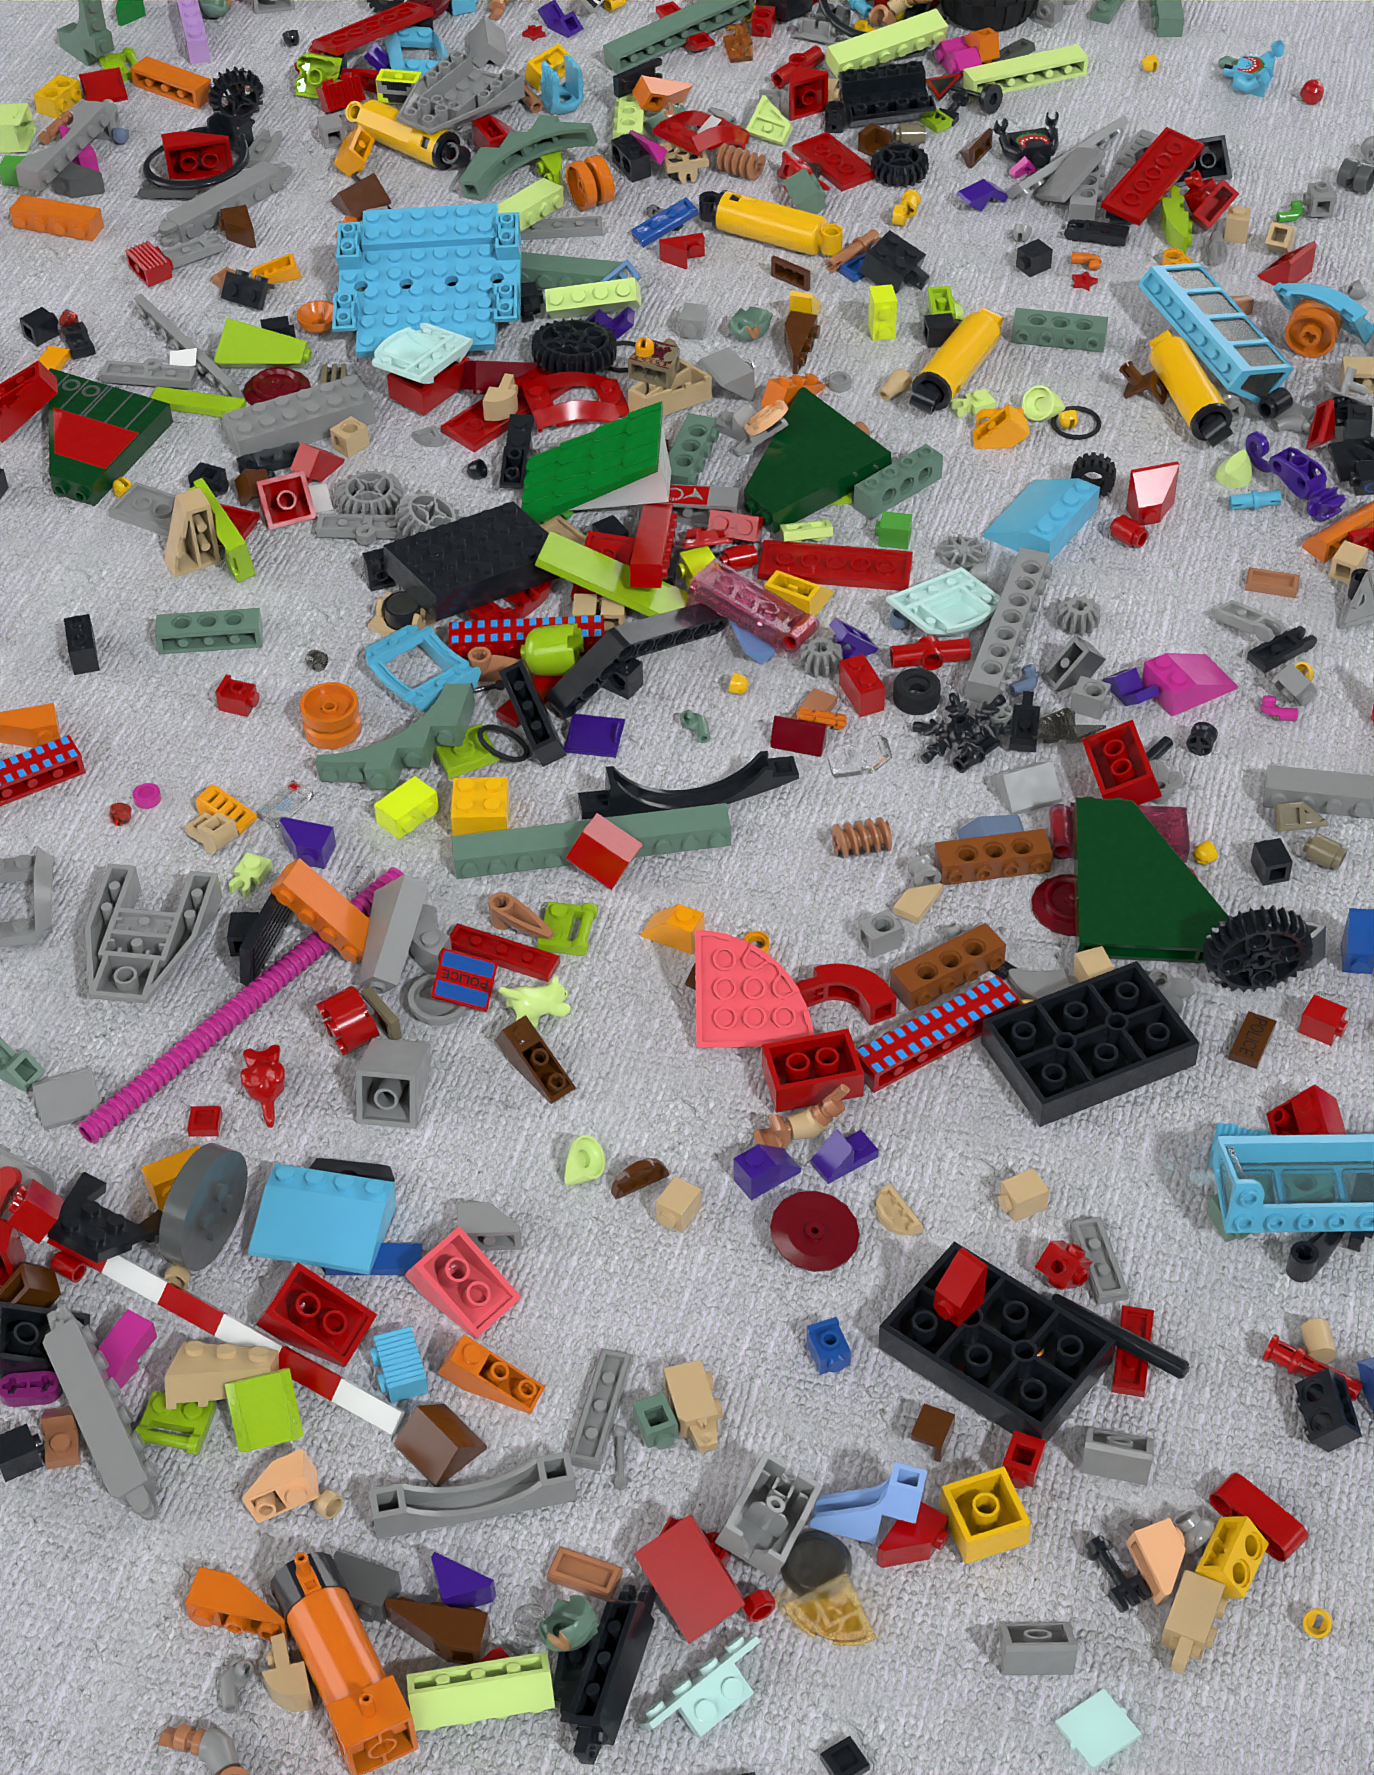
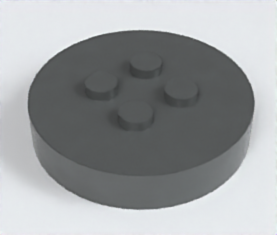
[159,1143,248,1271]

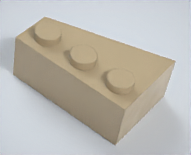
[628,358,712,416]
[164,487,221,578]
[165,1341,279,1410]

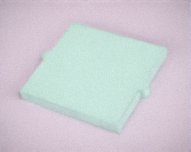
[1055,1688,1142,1770]

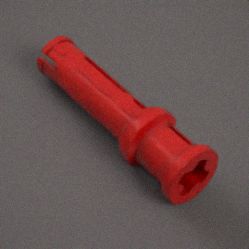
[1262,1334,1364,1402]

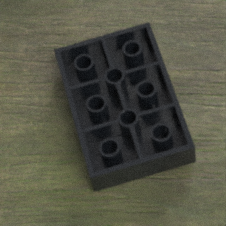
[383,501,561,622]
[981,961,1200,1127]
[878,1241,1116,1444]

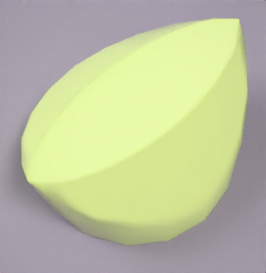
[1022,385,1065,421]
[1215,449,1252,488]
[564,1135,605,1185]

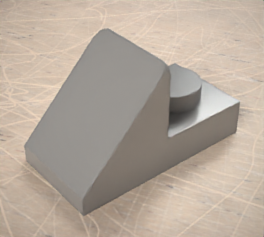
[716,404,754,442]

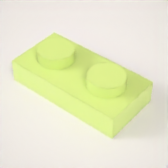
[780,519,833,542]

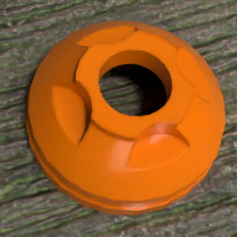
[296,300,333,335]

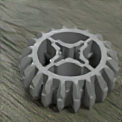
[337,469,404,516]
[394,489,461,537]

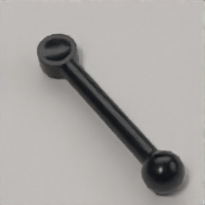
[472,679,505,694]

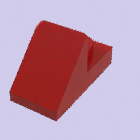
[659,233,705,269]

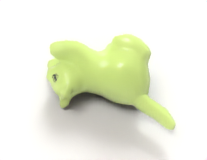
[498,976,571,1028]

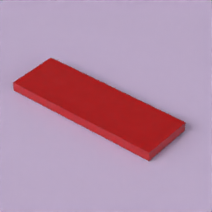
[311,1,434,56]
[1101,127,1205,226]
[440,367,575,452]
[757,540,913,591]

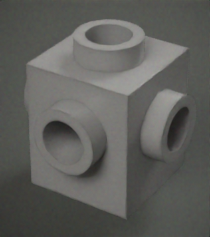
[1303,181,1337,217]

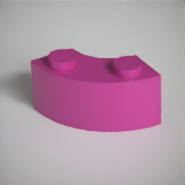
[934,36,983,75]

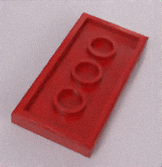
[792,132,875,192]

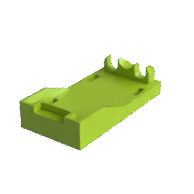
[187,478,256,583]

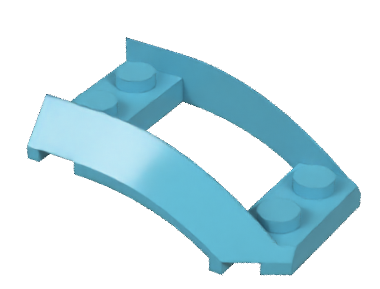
[383,26,449,76]
[1273,282,1374,345]
[365,625,481,712]

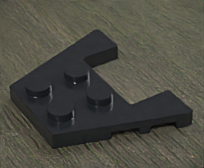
[47,1172,163,1263]

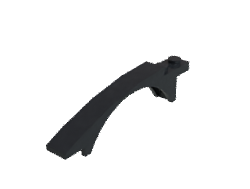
[578,751,799,820]

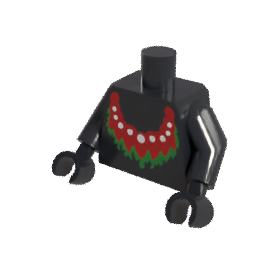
[993,111,1059,169]

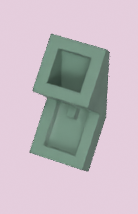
[0,1037,46,1091]

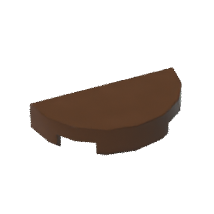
[611,1158,669,1200]

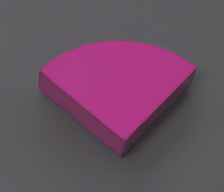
[1009,156,1038,178]

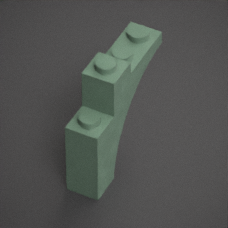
[57,0,115,67]

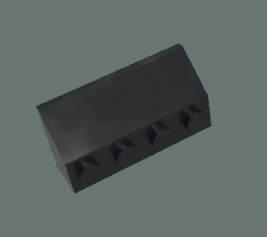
[1135,135,1232,187]

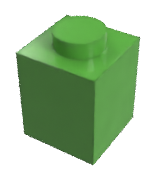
[0,155,26,187]
[874,511,912,550]

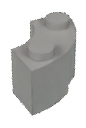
[409,904,452,974]

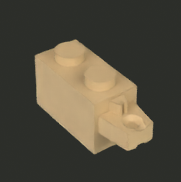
[1160,1569,1228,1675]

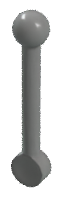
[614,1426,628,1490]

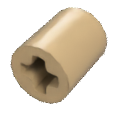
[1300,1318,1337,1364]

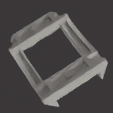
[0,846,55,947]

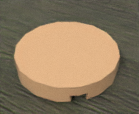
[744,400,788,436]

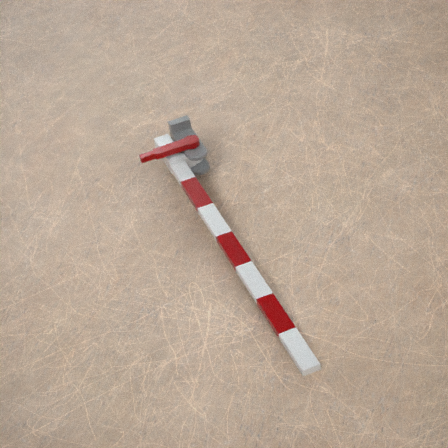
[0,1144,406,1435]

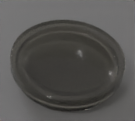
[780,1531,852,1600]

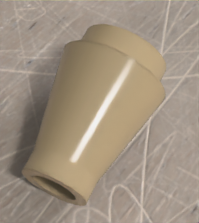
[878,368,912,401]

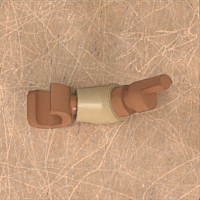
[869,0,932,27]
[753,1084,850,1149]

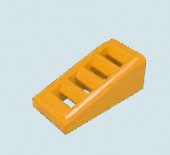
[251,253,302,284]
[196,784,257,835]

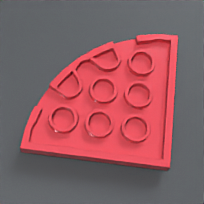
[695,930,814,1048]

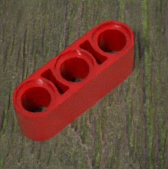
[1209,1473,1308,1562]

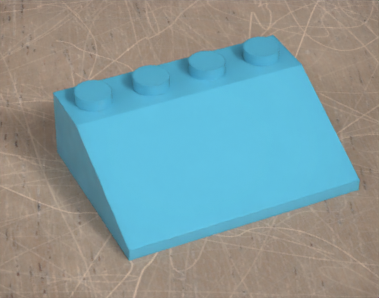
[983,478,1100,563]
[248,1163,396,1275]

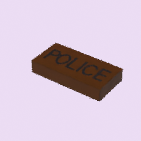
[1229,1011,1277,1069]

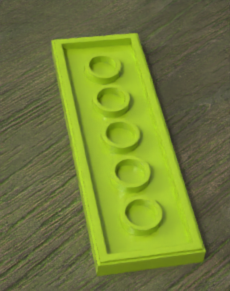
[535,531,690,617]

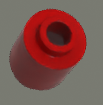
[1110,515,1149,548]
[719,544,758,573]

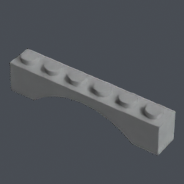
[15,100,109,191]
[369,1451,577,1540]

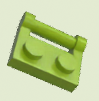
[99,46,139,82]
[537,901,599,956]
[135,1391,217,1455]

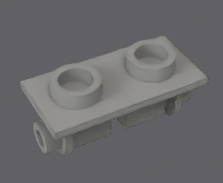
[794,17,839,44]

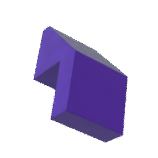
[537,0,584,38]
[956,179,1008,212]
[585,306,635,339]
[1102,667,1160,706]

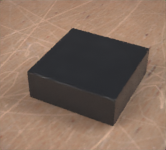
[820,1736,870,1775]

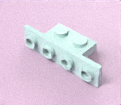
[639,1635,760,1737]

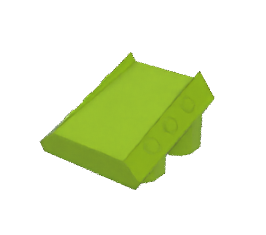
[294,52,342,99]
[224,1368,304,1452]

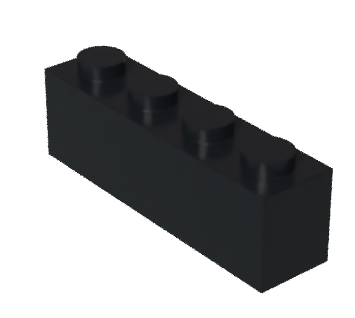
[498,660,567,767]

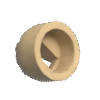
[164,1264,191,1290]
[313,1489,344,1520]

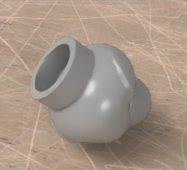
[1173,1509,1216,1556]

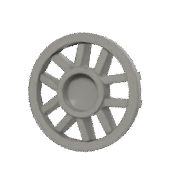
[939,534,986,570]

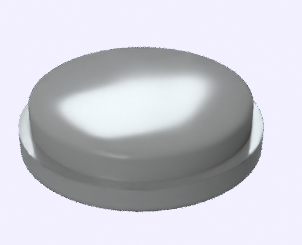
[408,974,468,1026]

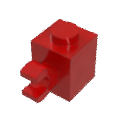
[1184,170,1216,214]

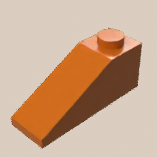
[0,703,61,748]

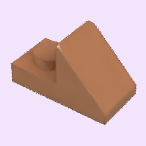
[40,1406,81,1469]

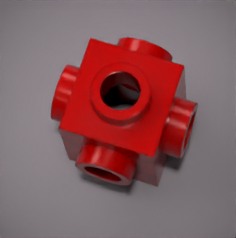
[1035,1240,1092,1290]

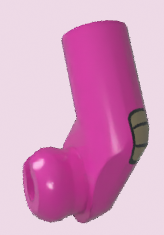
[1260,695,1298,721]

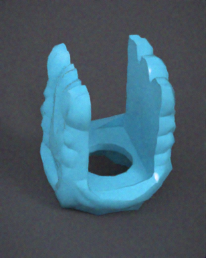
[540,54,584,115]

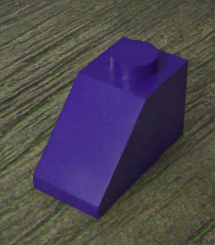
[280,817,336,869]
[733,1144,801,1201]

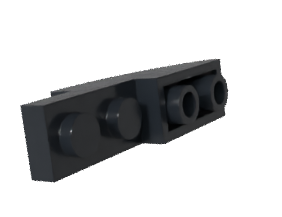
[499,414,534,489]

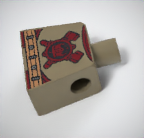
[628,338,680,389]

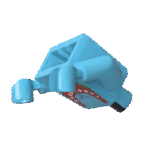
[1223,40,1285,97]

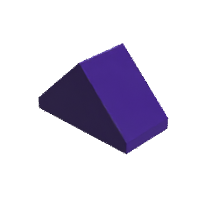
[431,1552,496,1609]

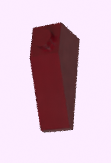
[464,360,537,395]

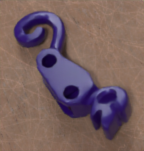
[1246,431,1346,522]

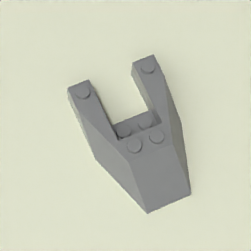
[85,863,222,1004]

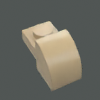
[483,373,518,421]
[184,812,238,854]
[262,1633,314,1712]

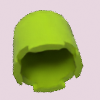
[521,623,585,677]

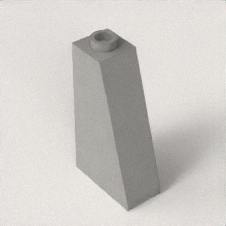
[358,874,429,994]

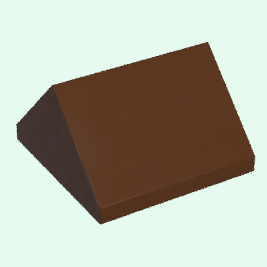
[331,173,391,222]
[394,1404,487,1487]

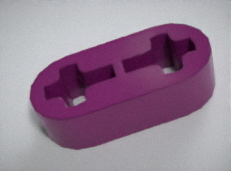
[0,1371,62,1407]

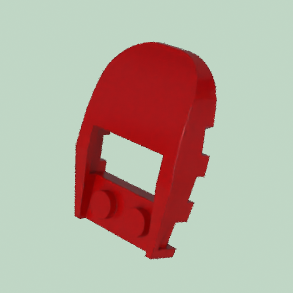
[463,580,553,621]

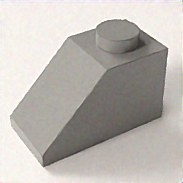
[457,1201,522,1251]

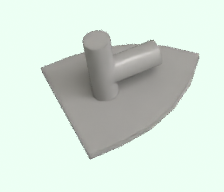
[1323,367,1374,407]

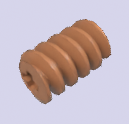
[716,143,766,181]
[831,817,892,858]

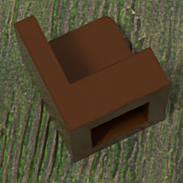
[858,123,892,157]
[234,469,269,506]
[911,1403,955,1463]

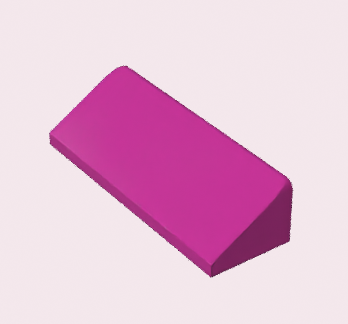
[629,130,667,165]

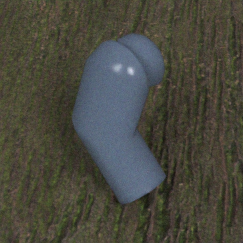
[1009,664,1039,697]

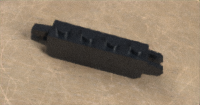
[568,1584,656,1765]

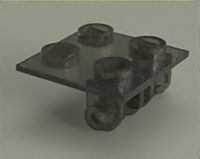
[1032,707,1106,744]

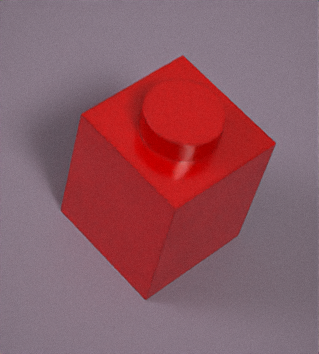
[1298,994,1348,1046]

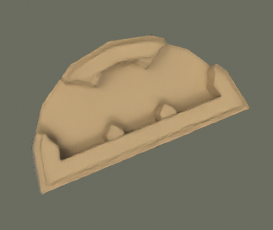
[876,1183,924,1236]

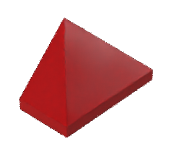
[1306,399,1335,450]

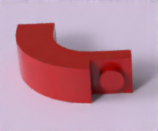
[795,963,897,1026]

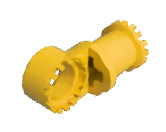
[892,189,921,226]

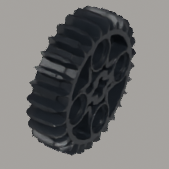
[531,318,617,374]
[1203,905,1313,993]

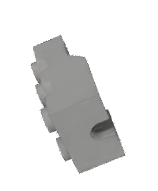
[714,1451,823,1578]

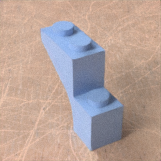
[809,1462,928,1545]

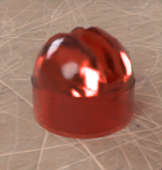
[59,309,79,326]
[109,803,132,826]

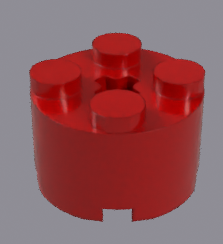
[316,986,380,1056]

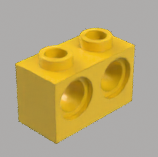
[525,43,572,92]
[33,74,82,119]
[1195,1516,1269,1599]

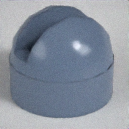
[112,128,129,145]
[889,609,910,630]

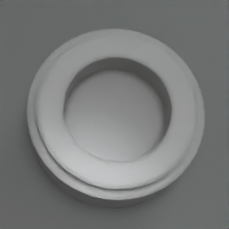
[828,371,851,393]

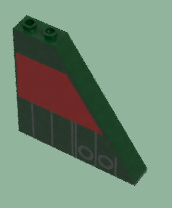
[48,368,173,506]

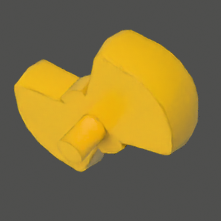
[854,20,876,32]

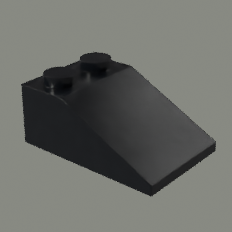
[0,1301,90,1379]

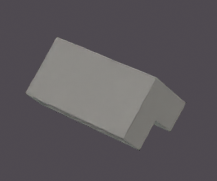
[468,16,508,68]

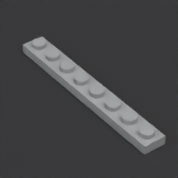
[1006,115,1129,199]
[134,293,244,398]

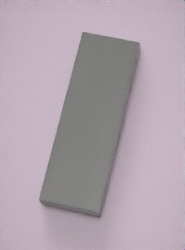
[1070,1216,1129,1305]

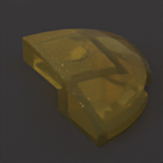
[783,1572,877,1646]

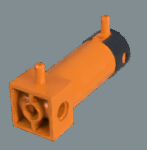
[270,1552,419,1775]

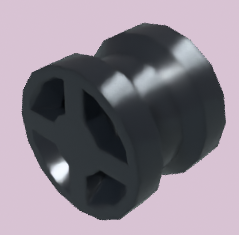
[1332,396,1354,426]
[1186,722,1218,756]

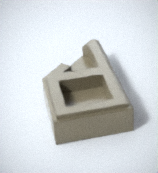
[1274,801,1329,832]
[361,986,402,1040]

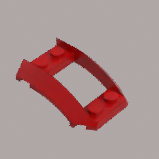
[652,110,750,156]
[521,372,629,433]

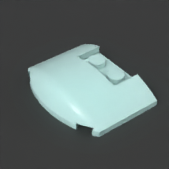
[372,323,473,384]
[886,567,1000,636]

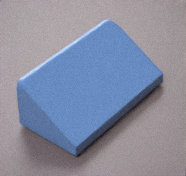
[730,618,775,664]

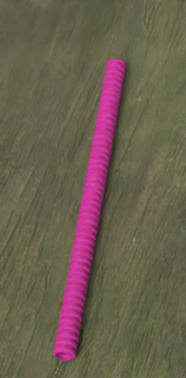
[78,867,403,1144]

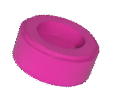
[133,783,161,809]

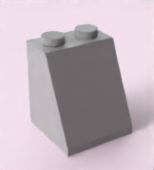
[356,1038,431,1129]

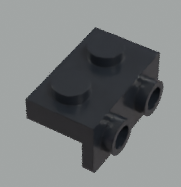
[220,269,275,311]

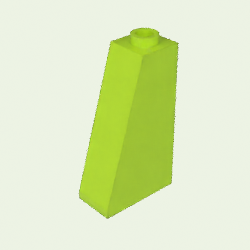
[214,318,312,368]

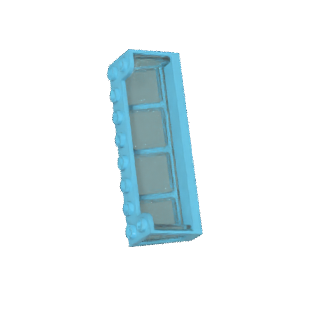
[1212,1134,1374,1233]

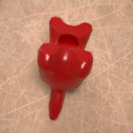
[777,151,830,193]
[240,1045,285,1128]

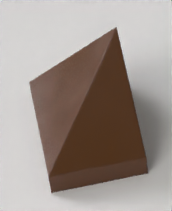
[959,128,993,169]
[771,255,811,292]

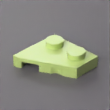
[746,95,793,146]

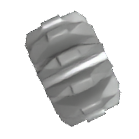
[1057,594,1101,636]
[799,635,843,678]

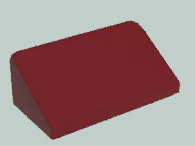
[770,715,827,757]

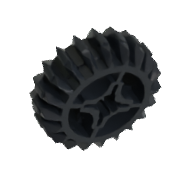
[207,66,265,118]
[871,142,929,188]

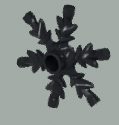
[913,692,1015,766]

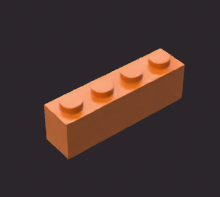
[131,56,211,109]
[9,195,104,242]
[269,858,370,964]

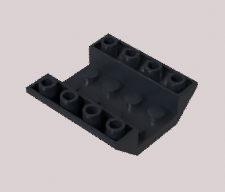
[839,61,936,128]

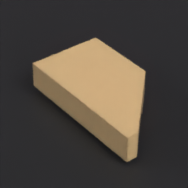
[893,883,944,924]

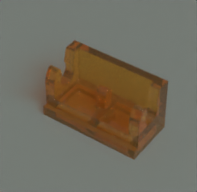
[723,21,753,63]

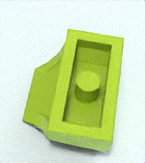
[927,286,965,321]

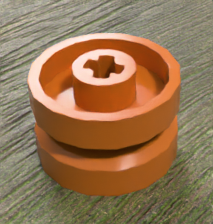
[566,155,615,211]
[1285,299,1343,358]
[299,682,362,749]

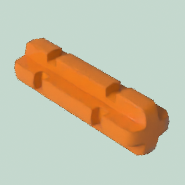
[796,707,847,730]

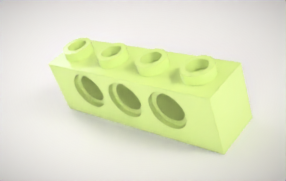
[613,93,646,139]

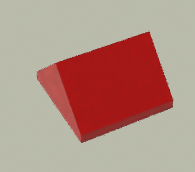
[789,66,828,121]
[1257,241,1317,286]
[256,470,317,530]
[566,813,643,891]

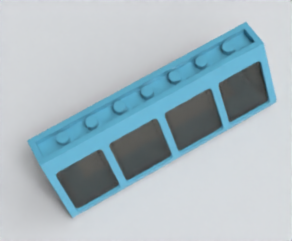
[1138,263,1294,403]

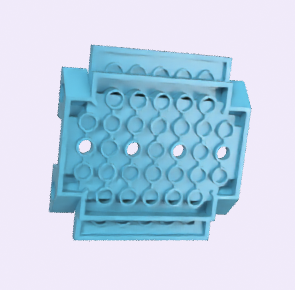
[332,203,522,358]

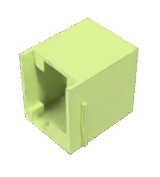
[0,103,36,153]

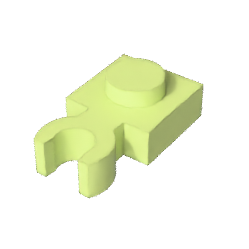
[951,389,996,417]
[229,852,273,898]

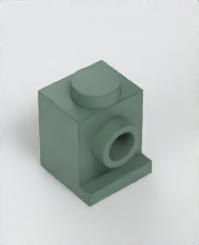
[632,1392,678,1449]

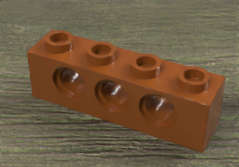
[934,829,1053,885]
[890,923,1006,1011]

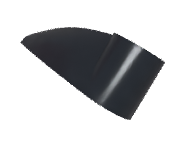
[1286,1231,1345,1283]

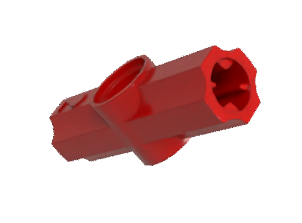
[771,45,825,89]
[889,636,971,670]

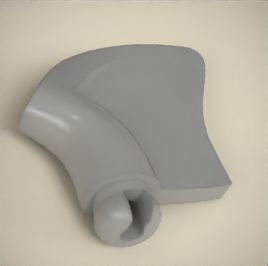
[1270,401,1316,433]
[1008,969,1078,1000]

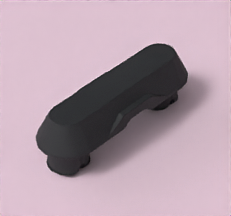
[308,1158,395,1182]

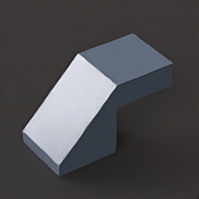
[957,815,1024,839]

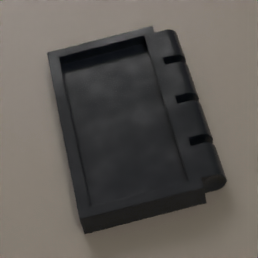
[240,893,294,987]

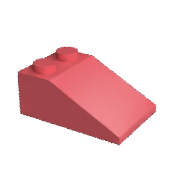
[405,1226,522,1339]

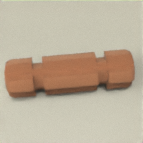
[38,110,73,145]

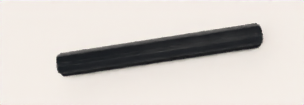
[1050,1294,1190,1379]

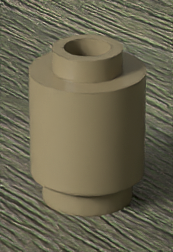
[894,123,926,145]
[1303,833,1347,870]

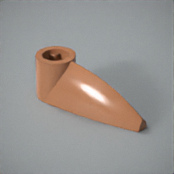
[468,646,537,682]
[488,892,554,939]

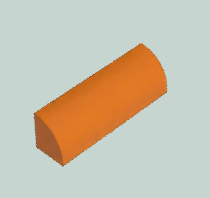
[1302,500,1374,563]

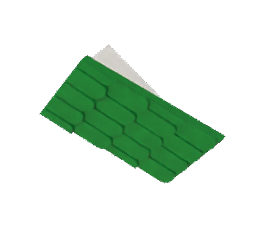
[521,401,671,523]

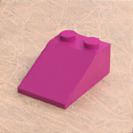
[1142,653,1237,717]

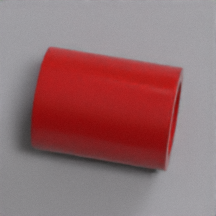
[50,1251,87,1283]

